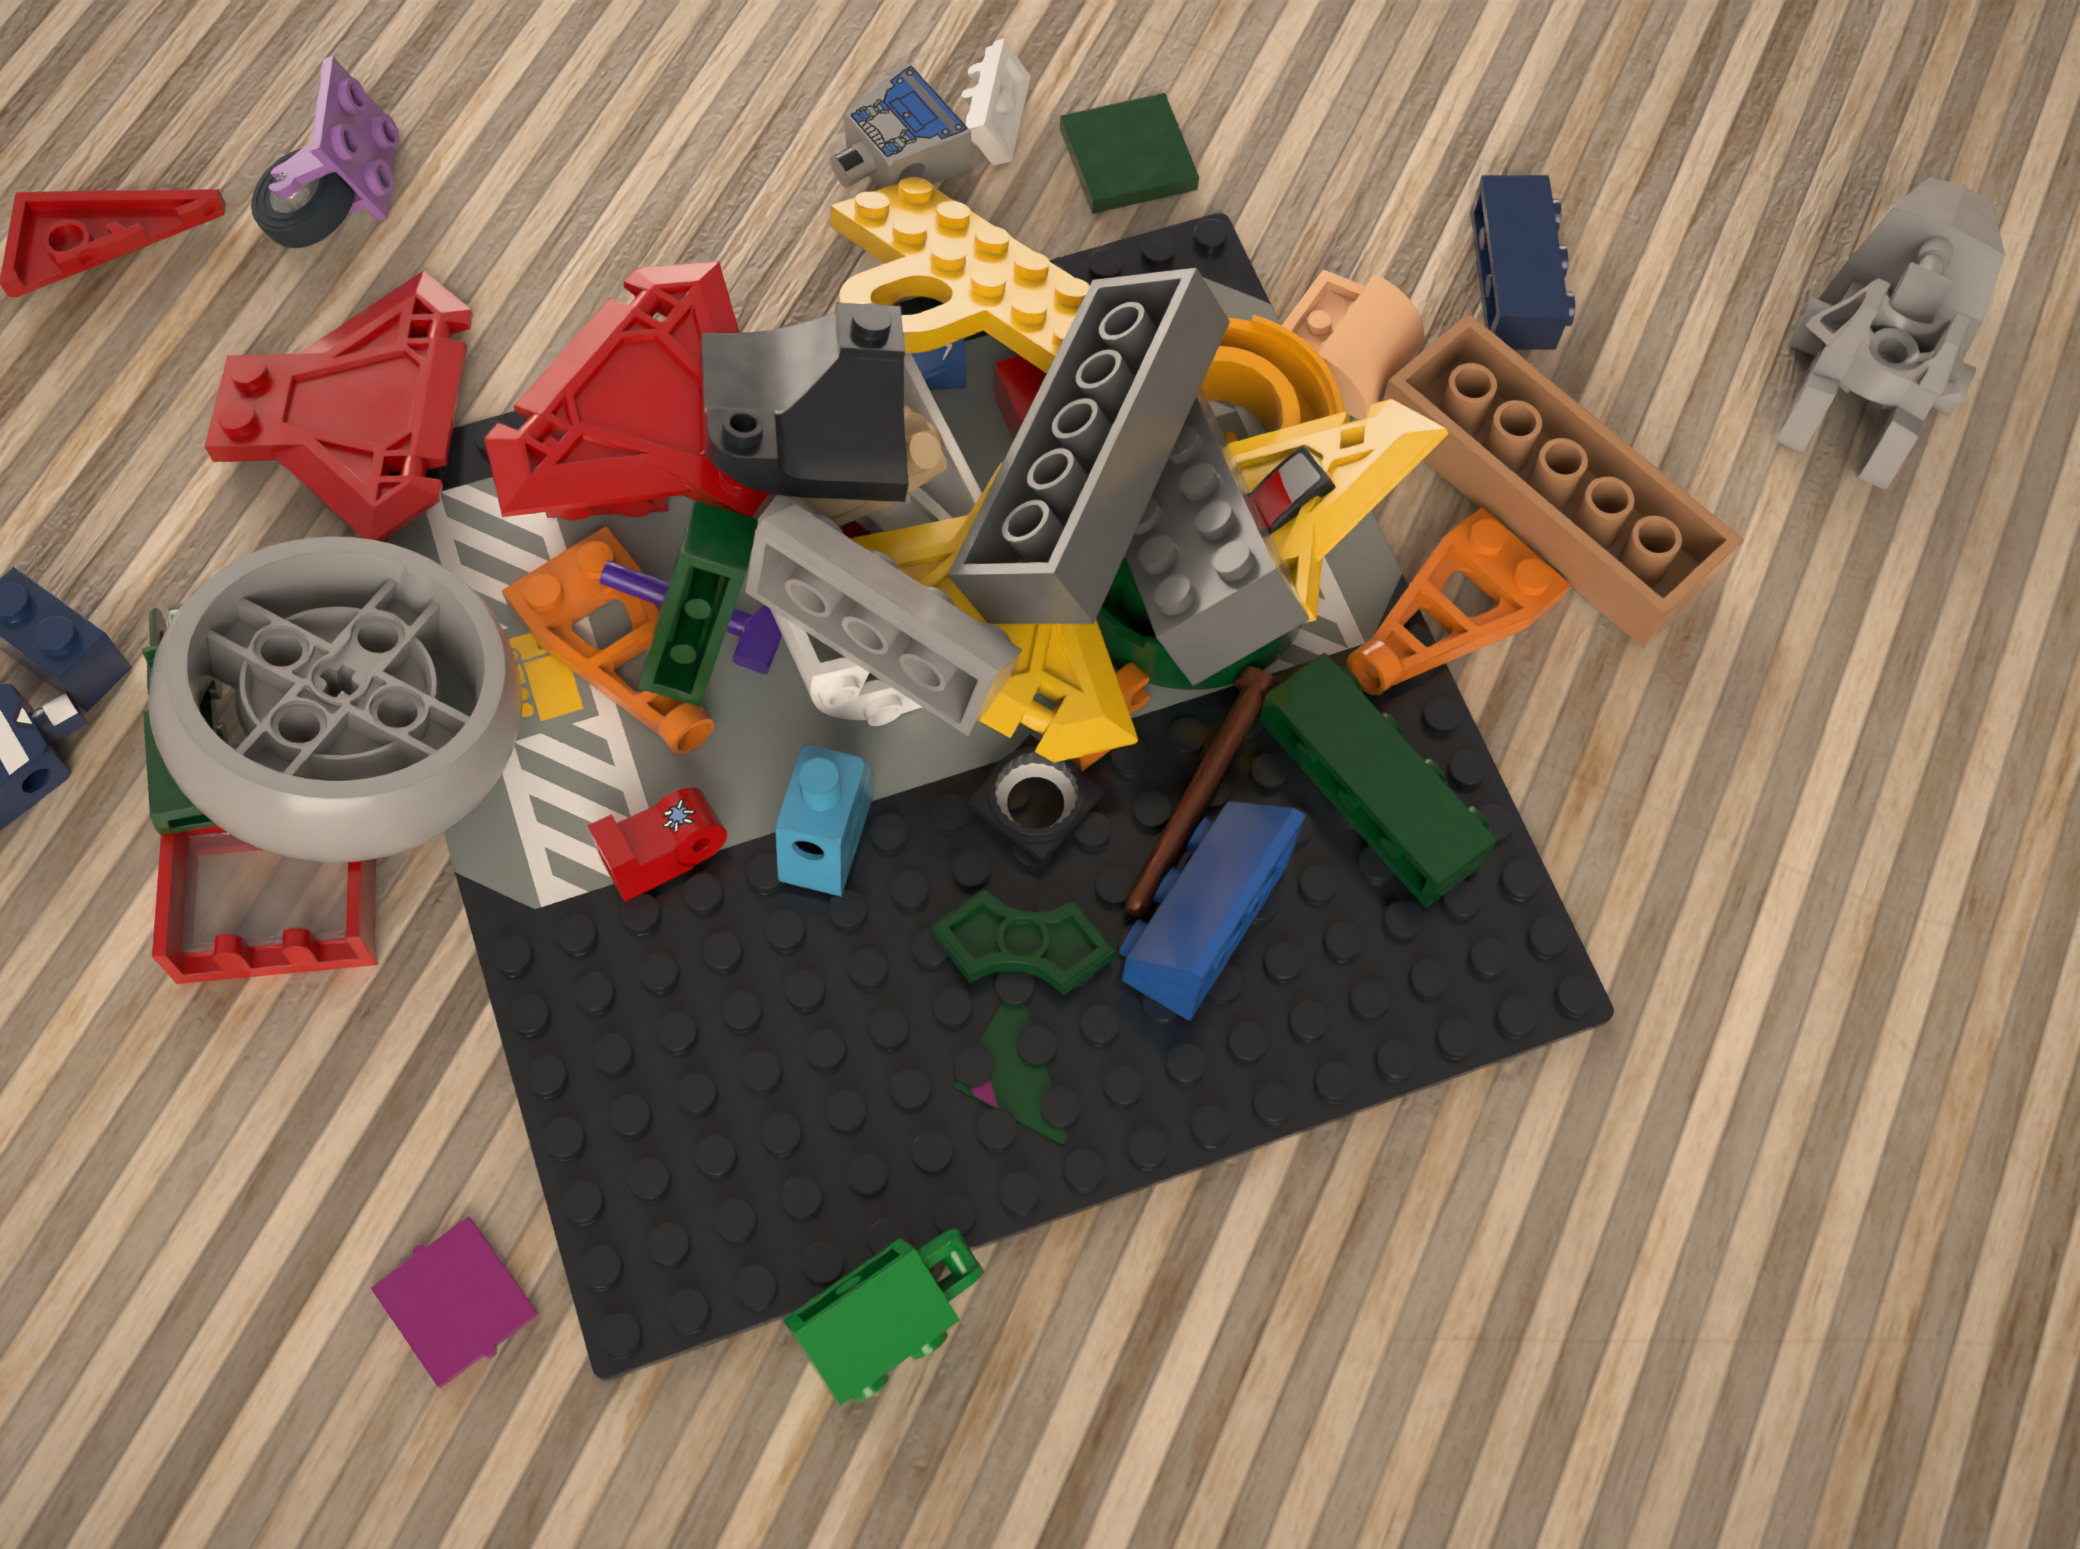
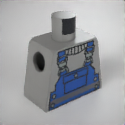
[830,63,971,189]

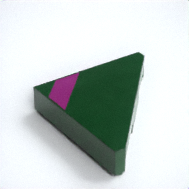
[953,1002,1068,1146]

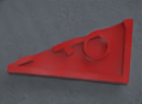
[0,189,226,297]

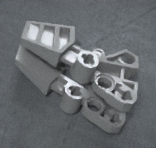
[1775,177,2005,490]

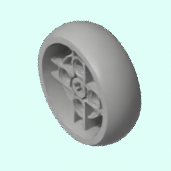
[148,536,522,862]

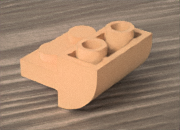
[1282,269,1424,420]

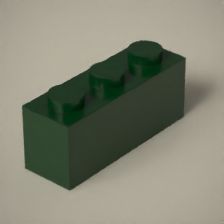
[638,500,758,706]

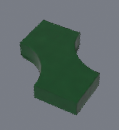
[930,888,1116,996]

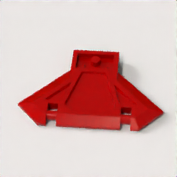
[485,261,777,519]
[204,270,473,542]

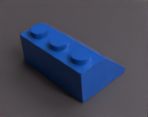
[1119,801,1306,1021]

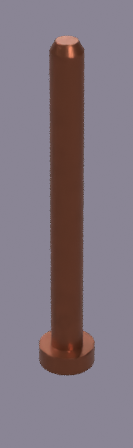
[1125,666,1280,917]

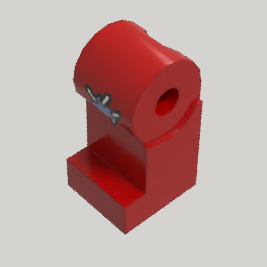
[587,787,727,902]

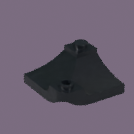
[700,302,909,502]

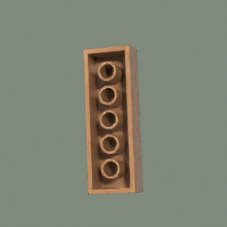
[1382,313,1744,649]

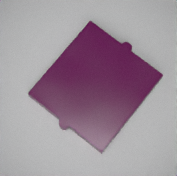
[371,1216,539,1389]

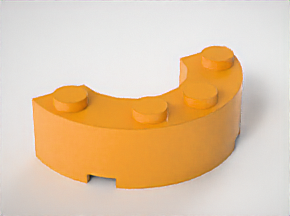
[1200,315,1344,433]

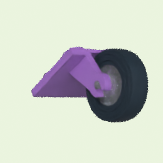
[251,56,400,248]

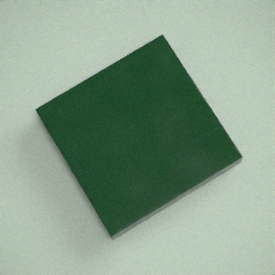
[1060,93,1199,214]

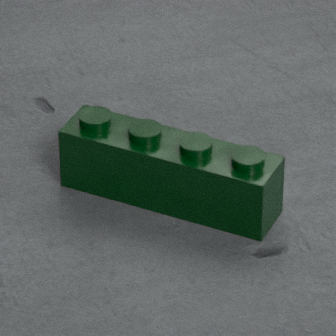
[1259,652,1497,908]

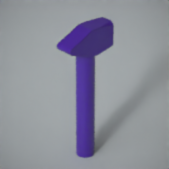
[599,560,782,674]

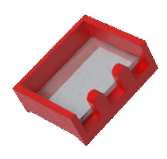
[152,825,378,984]

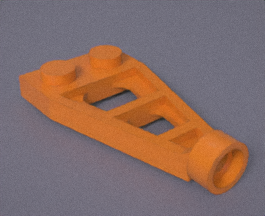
[1347,506,1571,695]
[501,526,715,755]

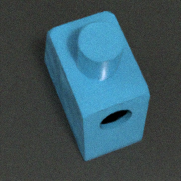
[775,745,876,897]

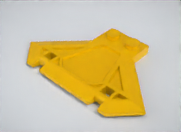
[1228,399,1449,623]
[850,462,1138,763]

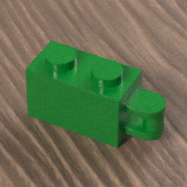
[783,1229,984,1406]

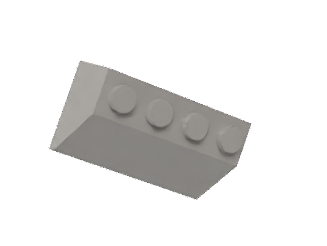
[745,504,1022,737]

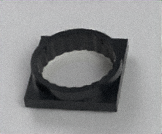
[968,734,1104,864]

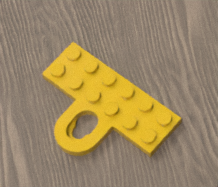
[830,177,1090,373]

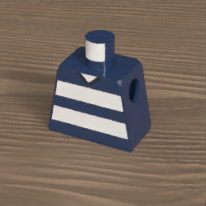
[0,684,88,831]

